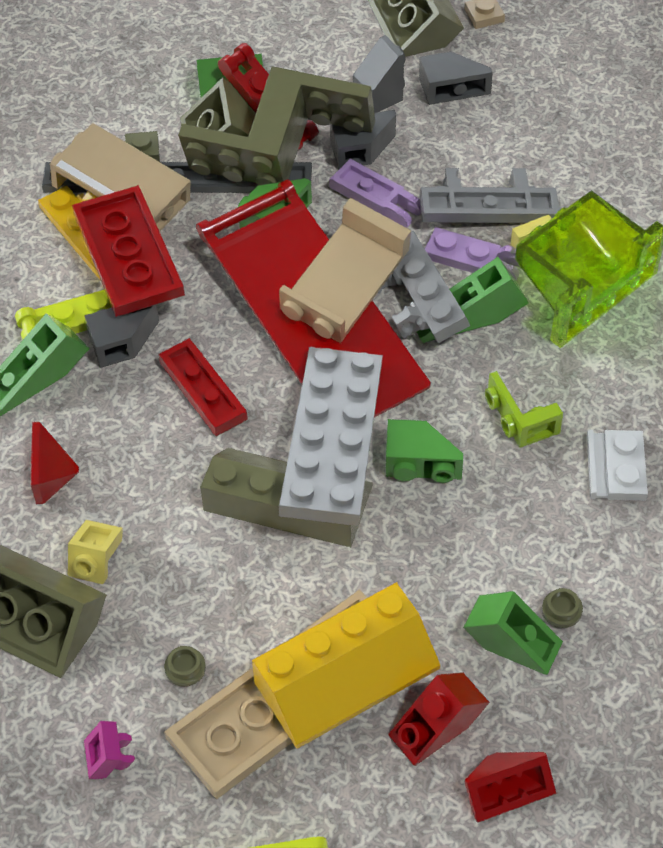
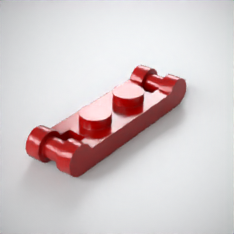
[218,43,319,151]

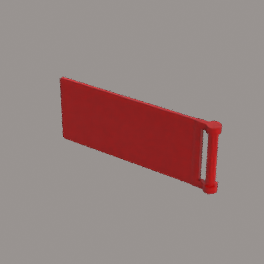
[196,179,431,417]

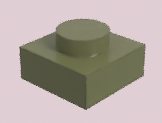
[125,131,160,162]

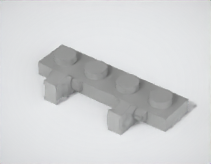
[419,168,561,223]
[378,230,470,343]

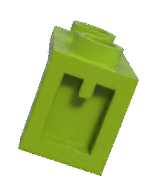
[485,371,563,448]

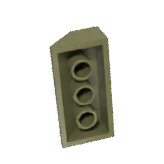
[368,0,464,57]
[200,448,373,548]
[0,545,107,678]

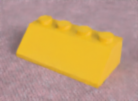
[252,582,441,749]

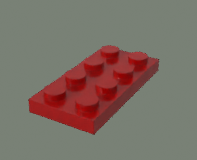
[72,185,185,317]

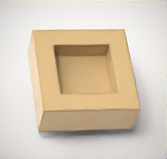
[464,0,505,29]

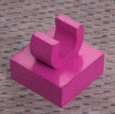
[84,721,135,779]

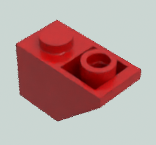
[388,672,490,766]

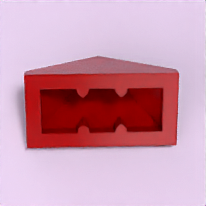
[31,422,79,505]
[464,752,557,823]

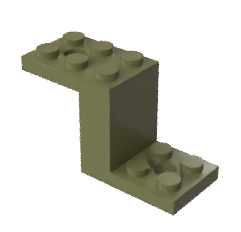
[178,66,375,185]

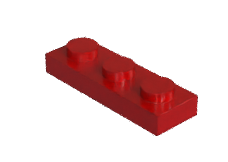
[158,338,248,436]

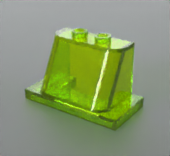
[515,190,663,348]

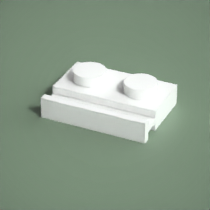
[587,430,648,501]

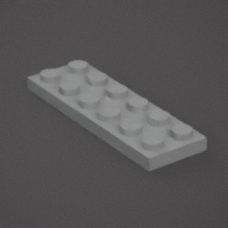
[279,347,383,526]

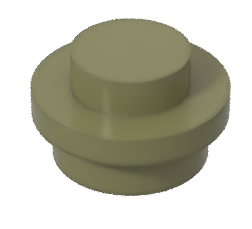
[542,588,583,628]
[164,646,206,687]

